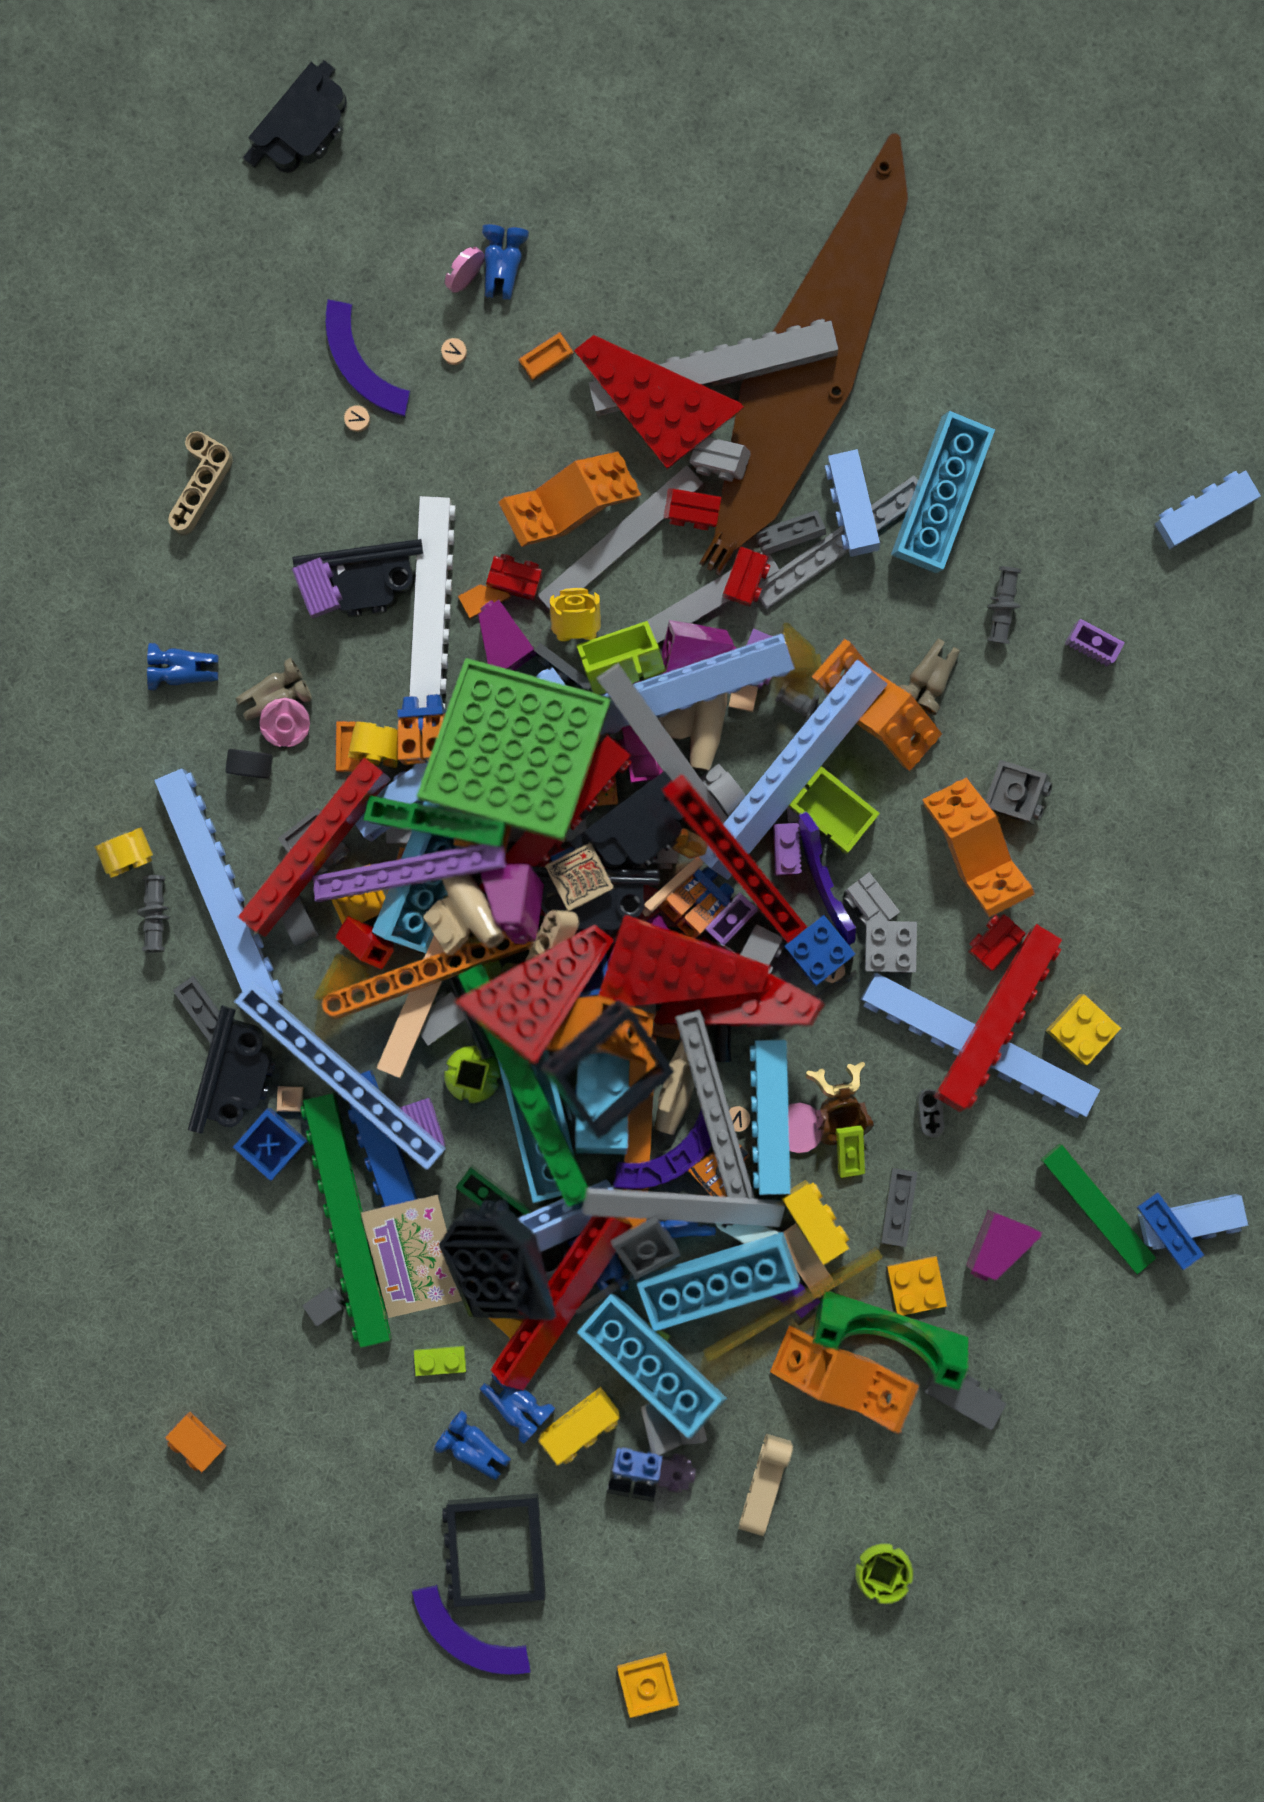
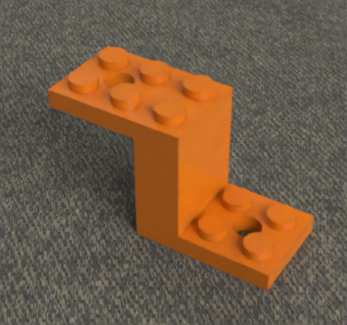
[498,452,641,547]
[812,639,942,771]
[922,777,1035,917]
[544,996,654,1064]
[770,1325,919,1433]

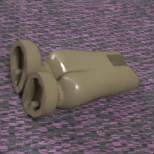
[899,638,960,715]
[235,658,312,721]

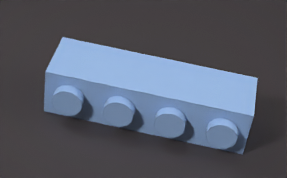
[825,449,880,557]
[1155,470,1261,549]
[518,1179,614,1252]
[1138,1194,1248,1250]

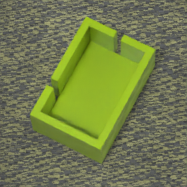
[576,621,666,694]
[788,766,880,854]

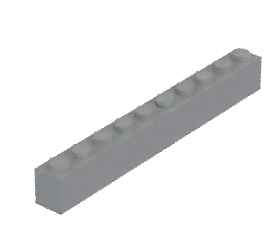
[589,319,838,416]

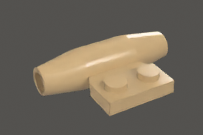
[658,692,727,771]
[423,874,504,955]
[655,1040,695,1135]

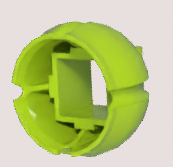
[444,1046,501,1103]
[855,1543,914,1603]

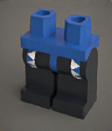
[606,1448,662,1502]

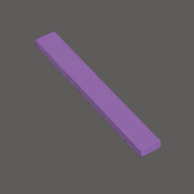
[313,843,505,902]

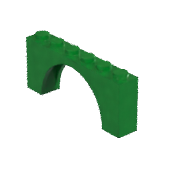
[813,1290,969,1390]

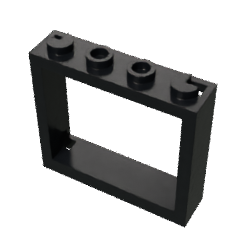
[541,999,675,1140]
[442,1493,546,1607]

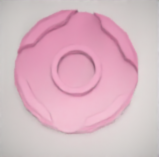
[445,247,484,293]
[259,698,310,747]
[788,1103,821,1153]

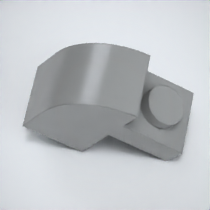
[700,764,746,817]

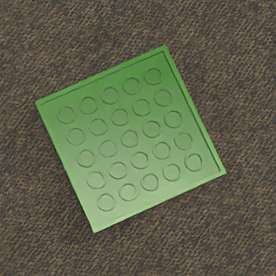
[416,658,611,841]

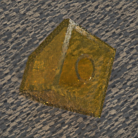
[780,623,821,679]
[313,953,370,1001]

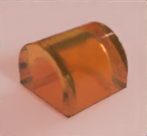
[672,829,707,859]

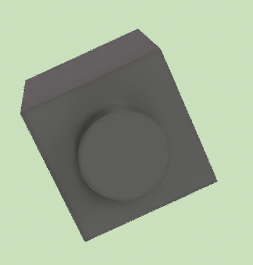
[303,1286,344,1326]

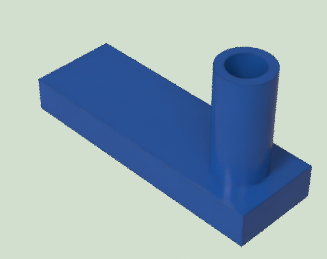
[1136,1193,1204,1270]

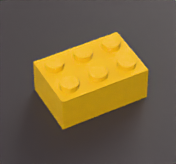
[780,1180,850,1265]
[539,1386,619,1465]

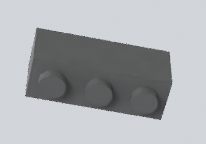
[923,1372,1007,1430]

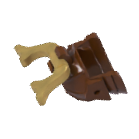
[805,1062,874,1145]

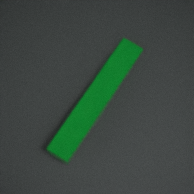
[363,795,506,847]
[1040,1144,1156,1275]

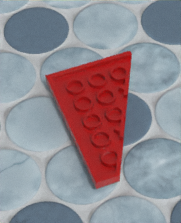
[574,335,744,470]
[598,915,770,1006]
[454,925,614,1064]
[654,937,825,1026]

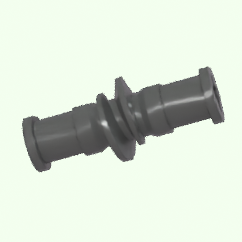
[987,566,1021,644]
[775,682,821,723]
[137,875,170,953]

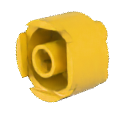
[550,588,601,641]
[348,722,398,768]
[94,827,153,878]

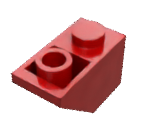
[336,916,394,969]

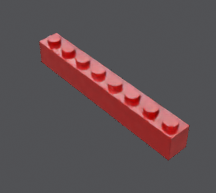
[479,735,632,898]
[238,758,391,937]
[662,773,807,943]
[934,924,1062,1113]
[490,1215,633,1390]

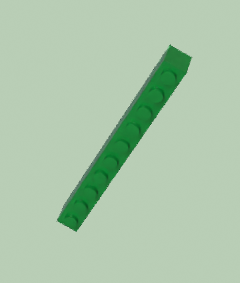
[458,964,589,1207]
[301,1093,392,1348]

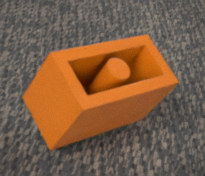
[165,1412,226,1472]

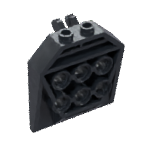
[439,1200,556,1320]

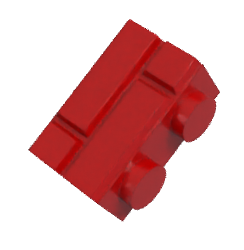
[664,488,721,531]
[722,547,771,607]
[486,554,543,601]
[968,914,1026,972]

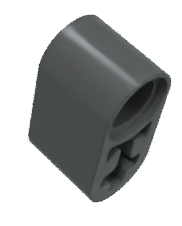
[281,894,319,946]
[916,1089,944,1137]

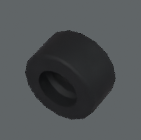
[225,749,273,779]

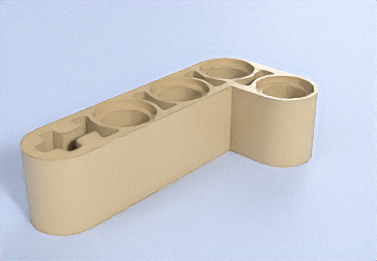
[168,431,233,535]
[501,911,578,975]
[739,1434,793,1536]

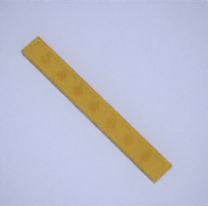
[703,1247,882,1362]

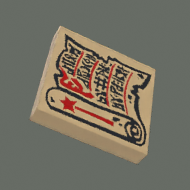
[546,843,614,911]

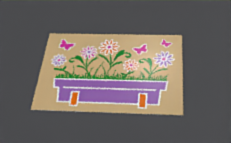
[361,1195,462,1318]

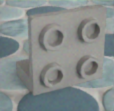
[865,921,917,973]
[641,1403,707,1456]

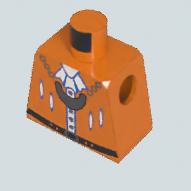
[688,1144,750,1197]

